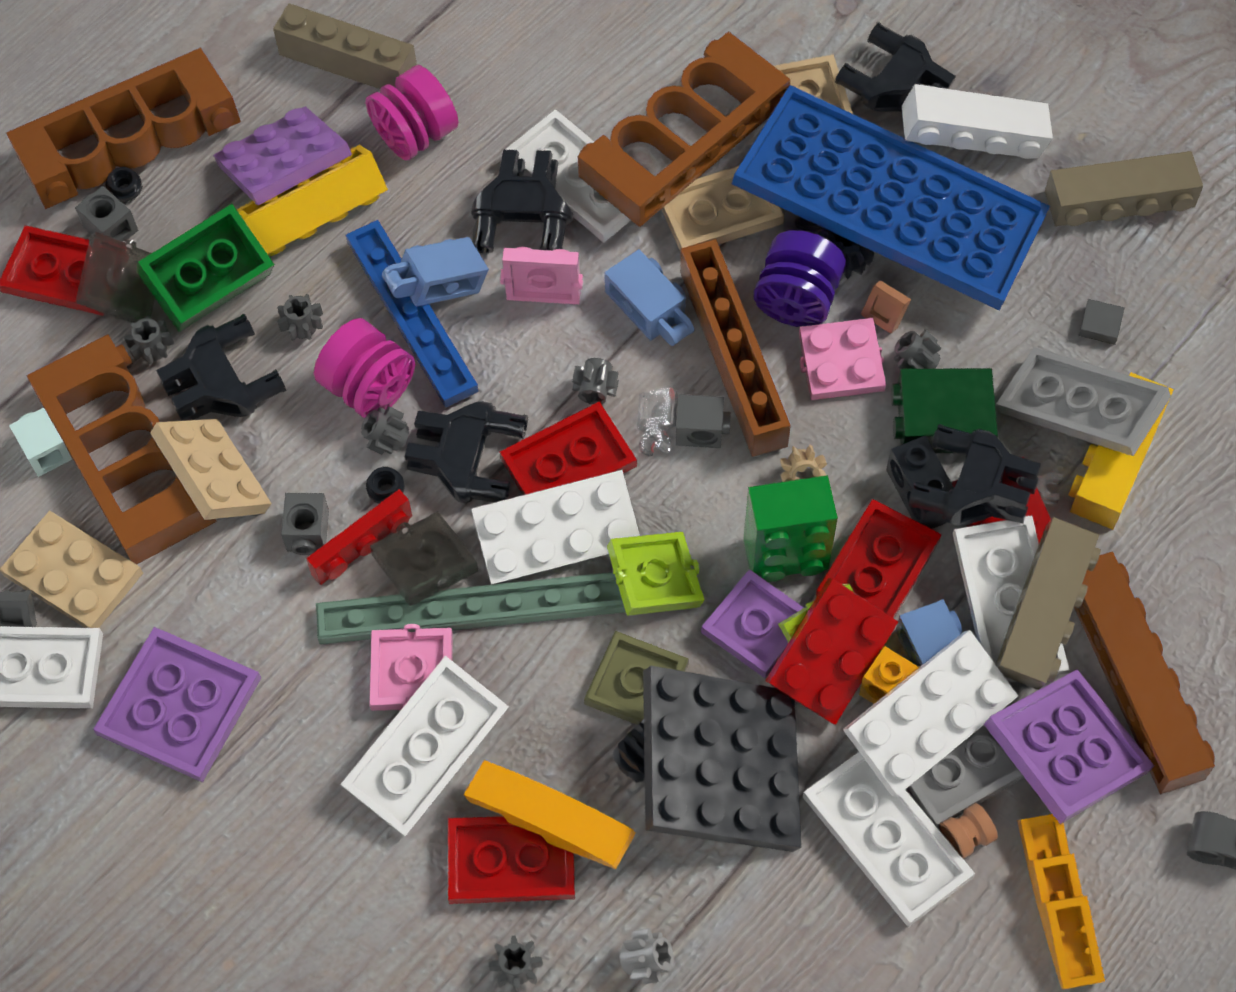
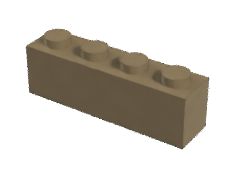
[273,3,417,89]
[1045,151,1203,227]
[995,517,1101,690]

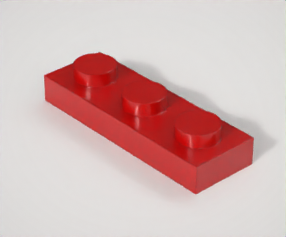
[306,489,413,585]

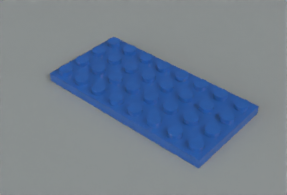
[731,85,1050,311]

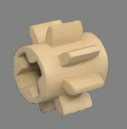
[780,445,827,482]

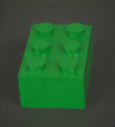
[137,204,274,332]
[743,475,838,582]

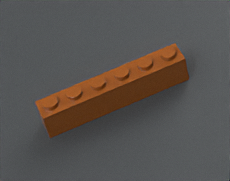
[680,239,791,457]
[1074,551,1215,795]

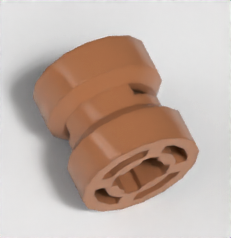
[939,803,998,859]

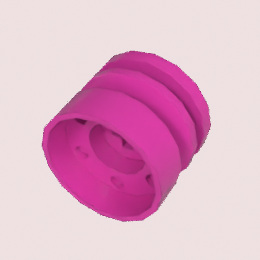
[365,65,459,161]
[313,318,416,418]

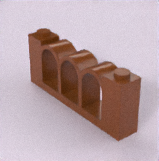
[578,31,791,227]
[6,47,241,209]
[26,334,217,565]

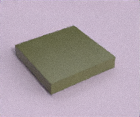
[584,631,689,724]

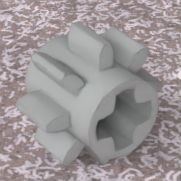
[620,928,673,984]

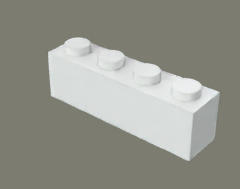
[902,84,1053,159]

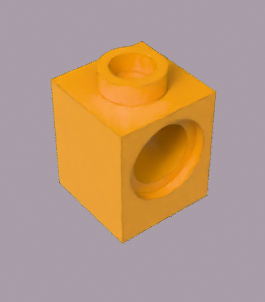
[859,646,919,704]

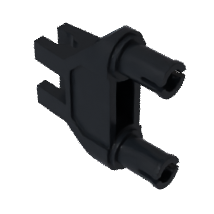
[835,22,956,112]
[471,150,574,253]
[156,313,287,421]
[404,401,528,504]
[909,424,1041,525]

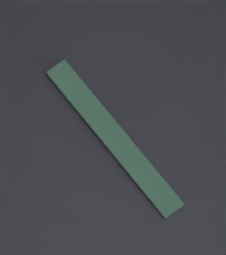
[316,572,626,644]

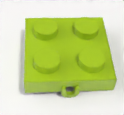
[607,532,704,616]

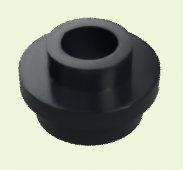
[106,167,142,202]
[366,467,405,504]

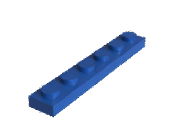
[345,220,479,408]

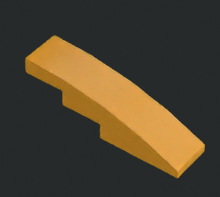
[463,760,636,869]
[1017,814,1105,989]

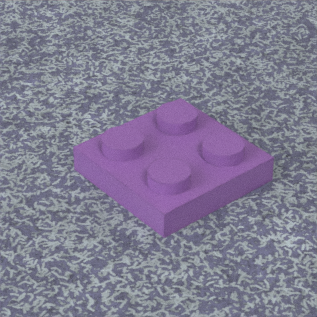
[701,570,804,678]

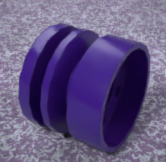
[753,230,846,327]

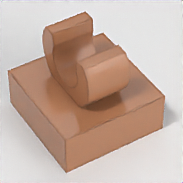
[860,280,911,334]

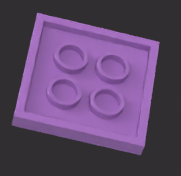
[214,106,352,206]
[93,627,261,782]
[984,669,1154,824]

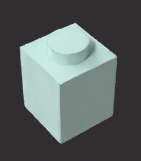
[9,408,72,477]

